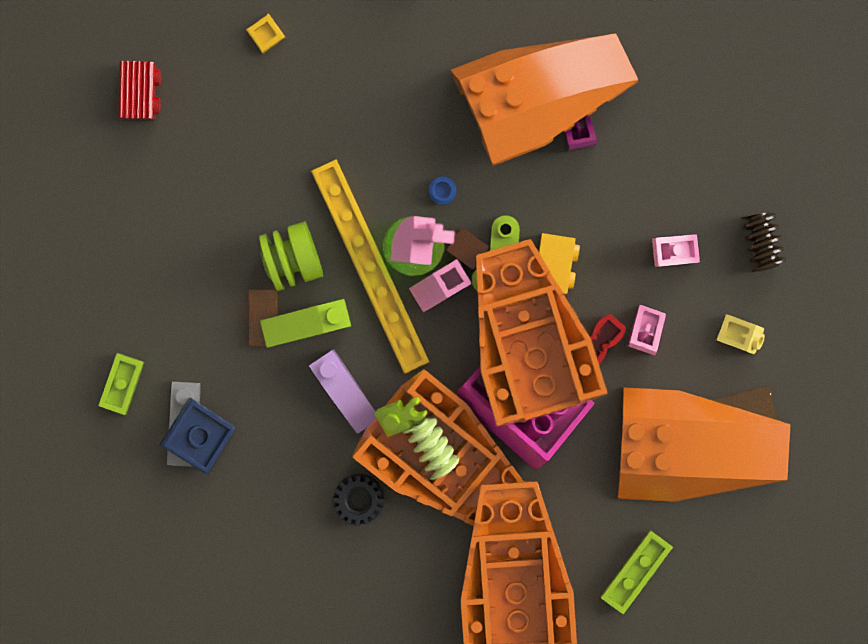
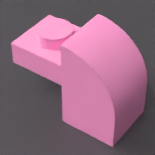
[391,217,454,265]

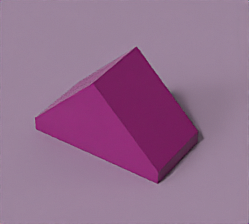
[563,115,597,152]

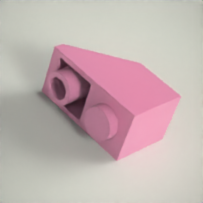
[409,259,471,312]

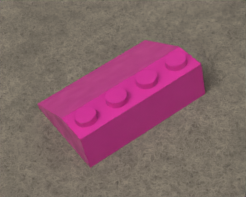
[455,364,595,471]

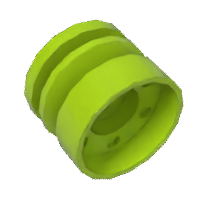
[259,221,324,291]

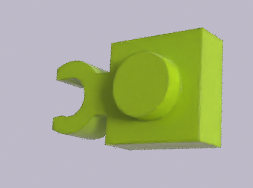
[374,397,428,437]

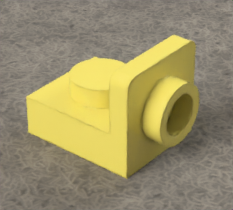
[717,314,765,354]

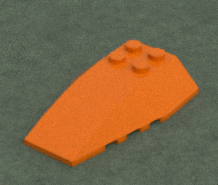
[450,33,638,166]
[476,239,607,426]
[352,369,524,526]
[618,387,790,502]
[461,481,577,644]

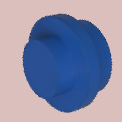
[429,177,456,205]

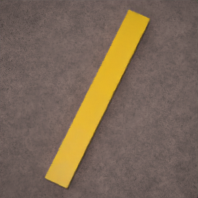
[311,159,429,374]

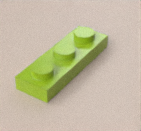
[600,530,673,614]

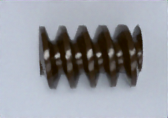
[741,212,786,273]

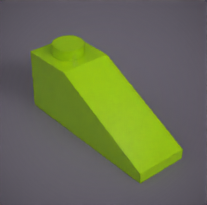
[260,299,351,348]

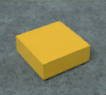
[246,14,286,53]

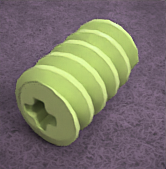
[403,417,459,480]

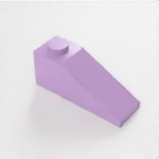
[309,349,376,434]

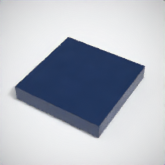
[159,397,237,475]

